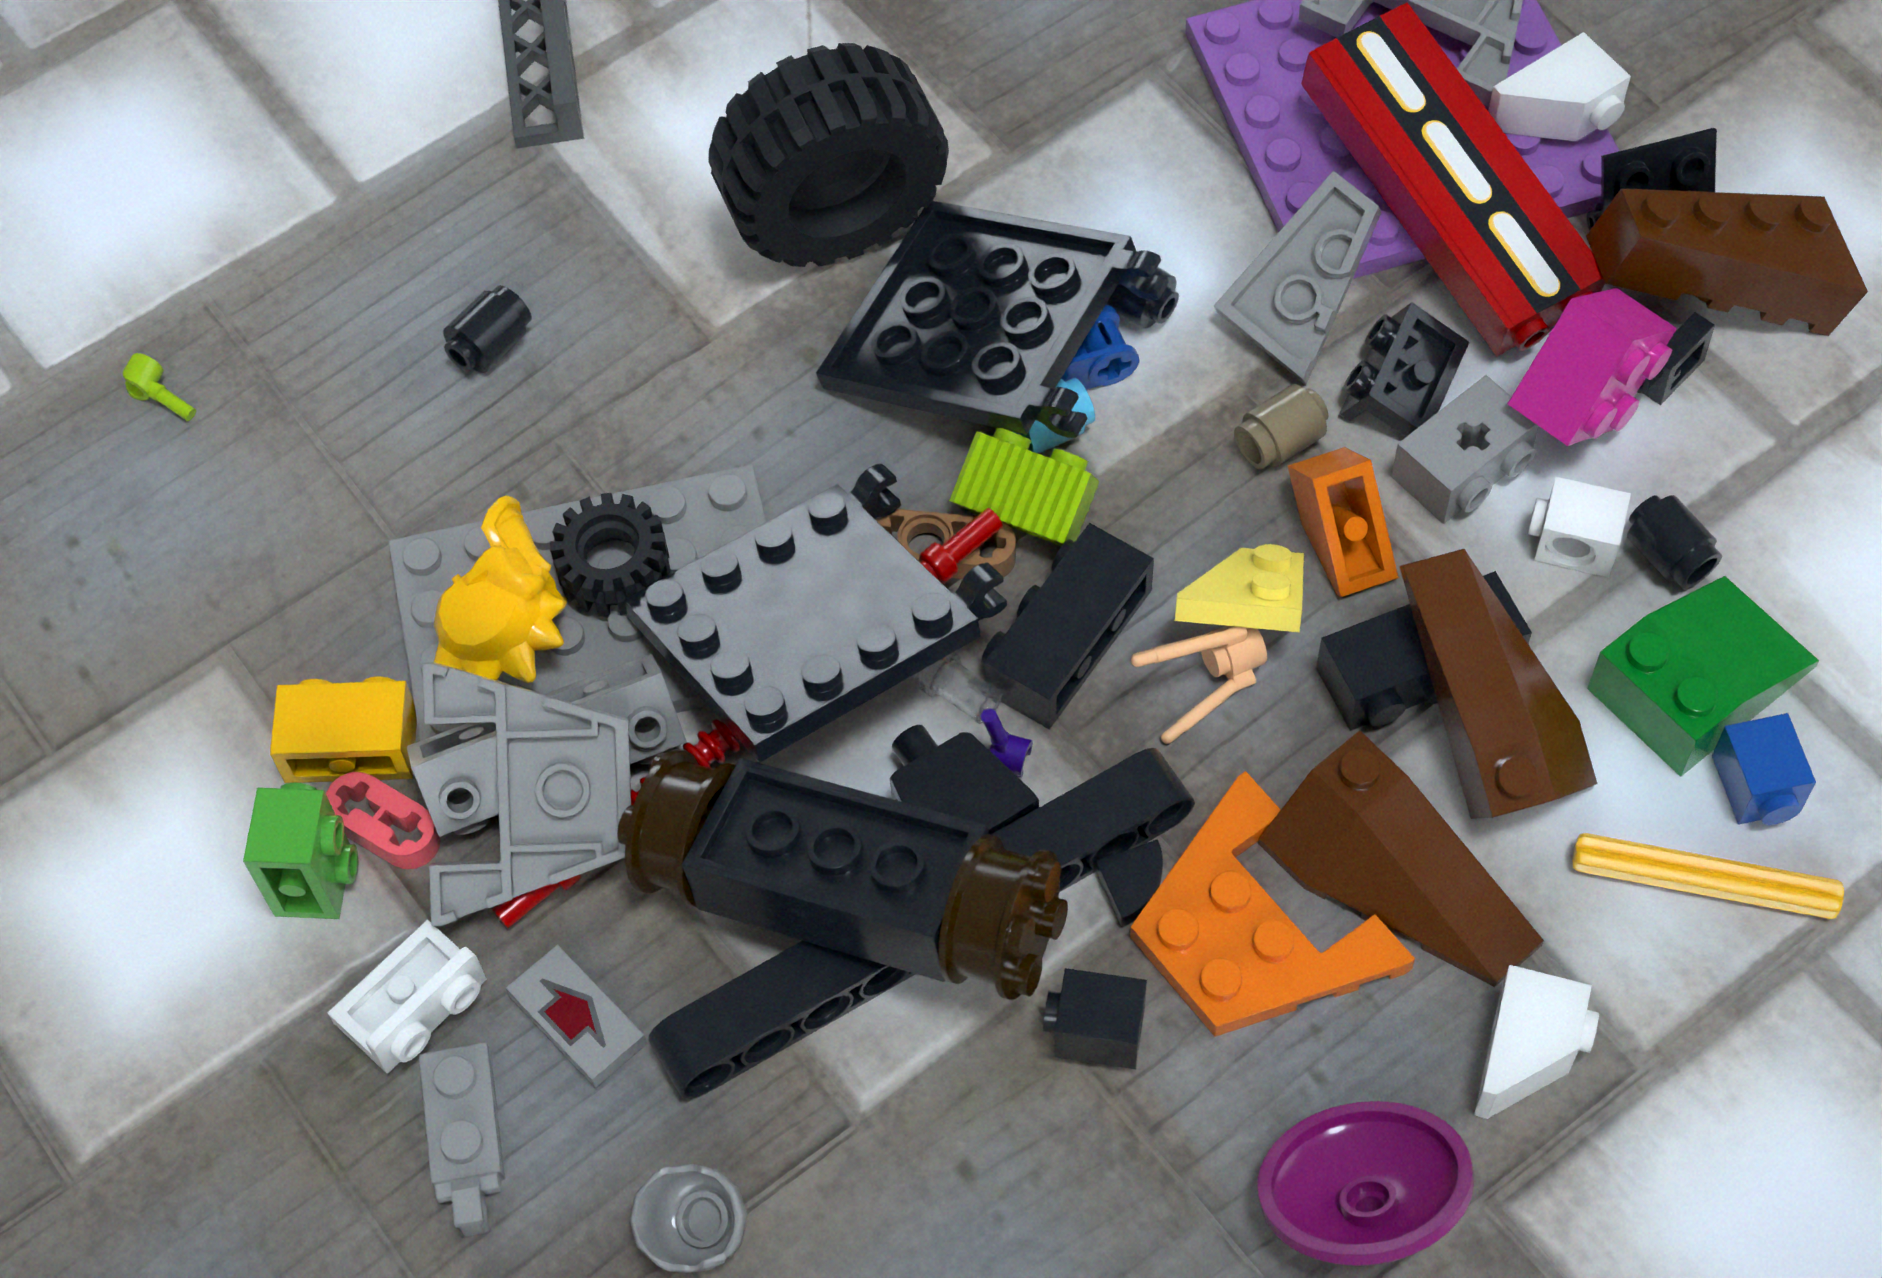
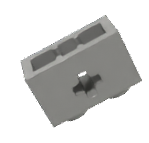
[1391,375,1539,524]

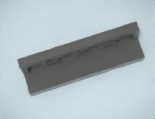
[498,0,584,149]

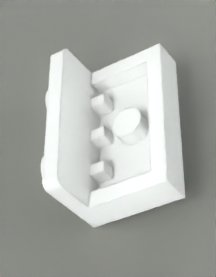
[328,920,487,1074]

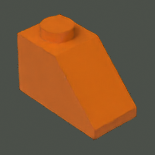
[1287,447,1399,597]

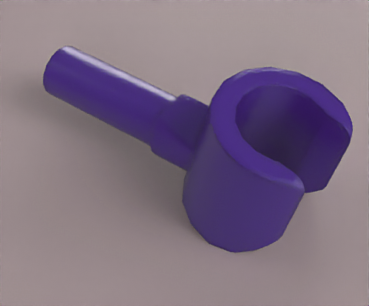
[981,708,1033,777]

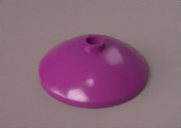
[1257,1101,1474,1266]

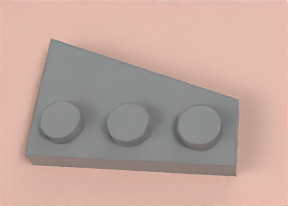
[1214,170,1381,385]

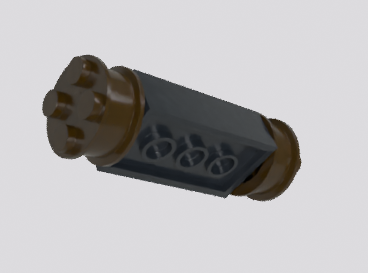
[617,749,1068,1000]

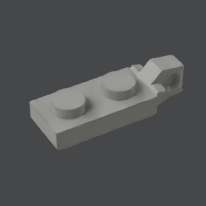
[419,1042,505,1238]

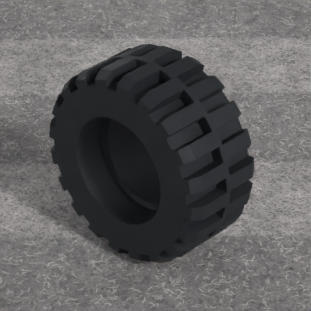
[708,43,949,267]

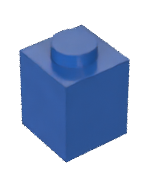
[1712,713,1816,825]

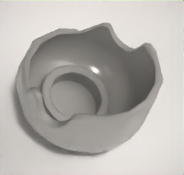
[630,1164,748,1273]

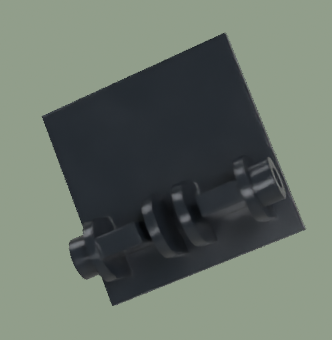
[1587,128,1717,230]

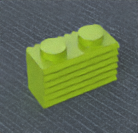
[949,428,1099,546]

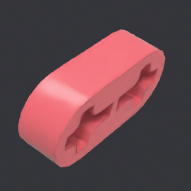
[326,772,440,869]

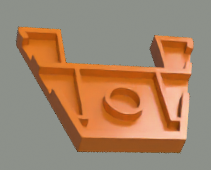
[1130,771,1415,1037]

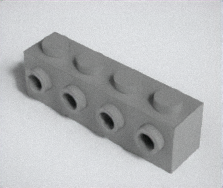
[407,654,687,837]

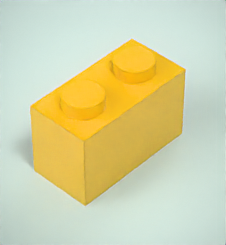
[270,676,417,783]

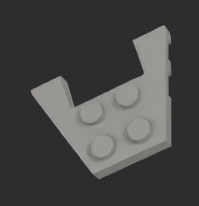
[1298,0,1523,107]
[422,662,631,926]

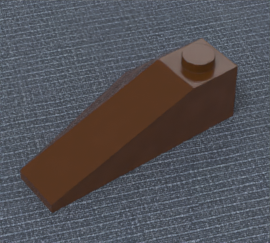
[1399,549,1598,819]
[1258,730,1544,987]

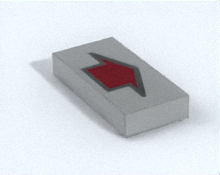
[506,945,647,1088]

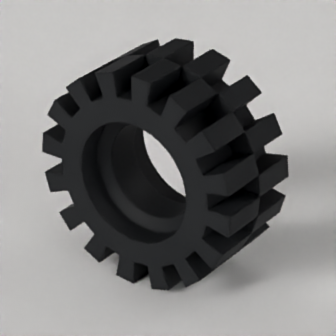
[550,493,670,616]

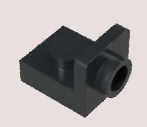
[1637,312,1715,405]

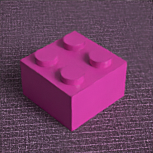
[1507,288,1677,446]

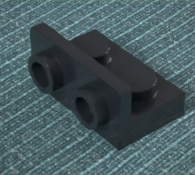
[1340,302,1470,437]

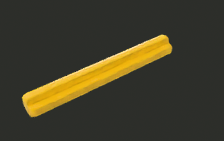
[1572,833,1844,919]

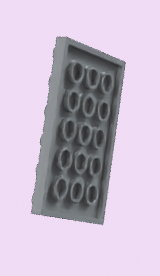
[389,464,766,741]

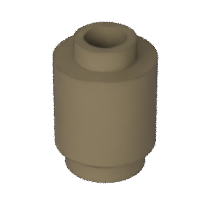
[1234,384,1329,469]

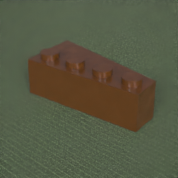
[1586,189,1868,336]

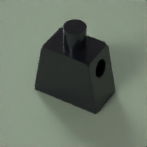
[889,725,1039,835]

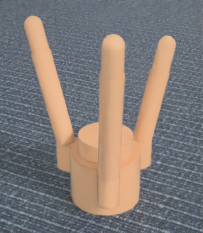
[1131,626,1267,744]

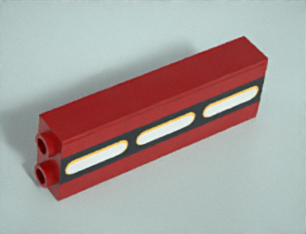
[1301,2,1605,357]

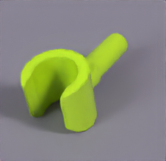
[122,353,196,421]

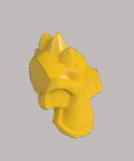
[433,495,567,684]

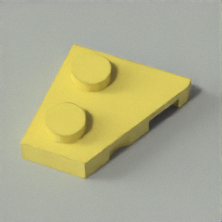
[1175,544,1304,633]

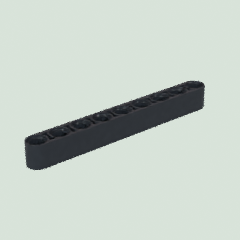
[648,748,1195,1099]

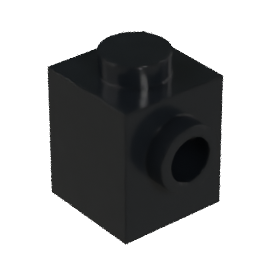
[1043,968,1147,1069]

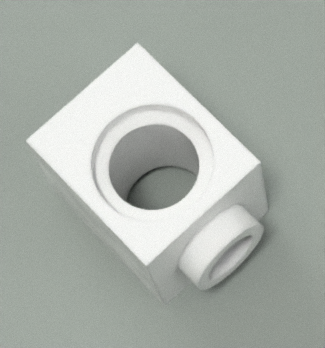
[1528,477,1631,578]

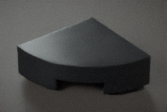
[1096,839,1163,927]

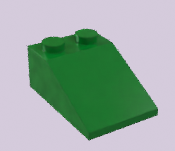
[1587,576,1819,777]

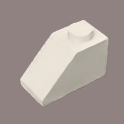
[1488,32,1631,141]
[1474,965,1599,1119]

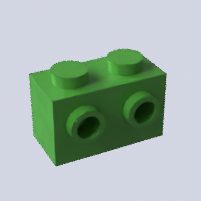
[243,783,358,919]

